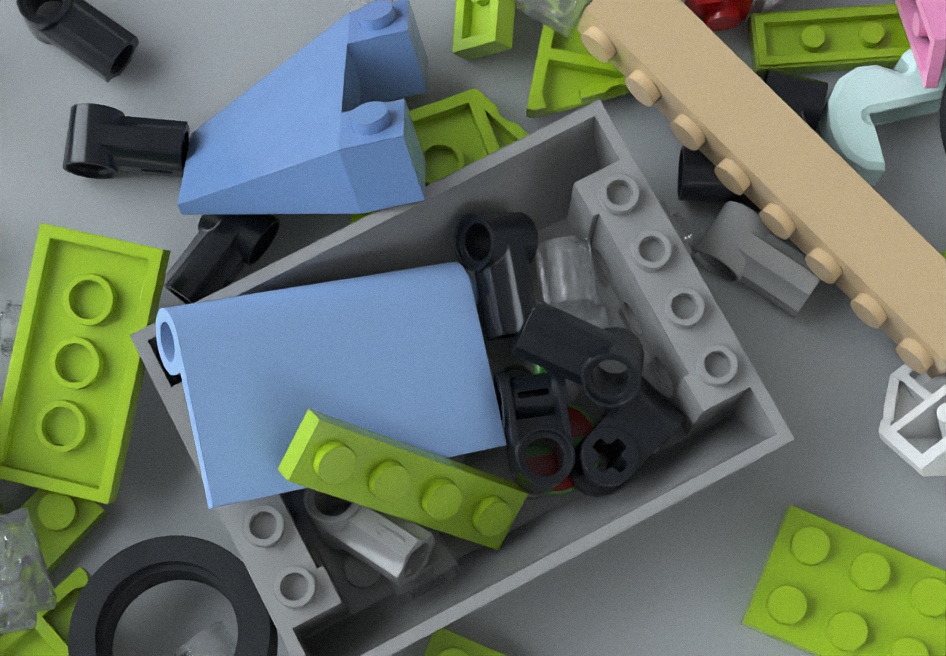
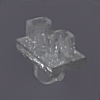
[0,508,56,634]

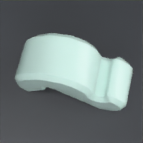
[819,49,946,186]

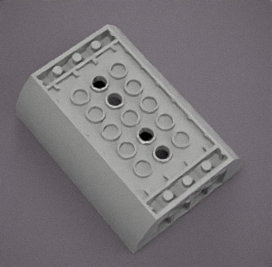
[130,99,795,656]

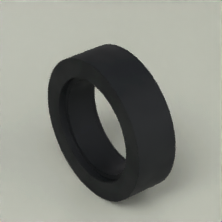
[68,535,278,656]

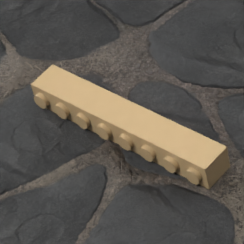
[577,0,946,378]

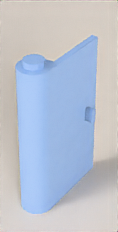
[156,262,507,509]

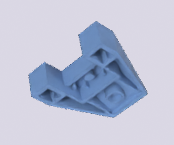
[177,0,428,215]

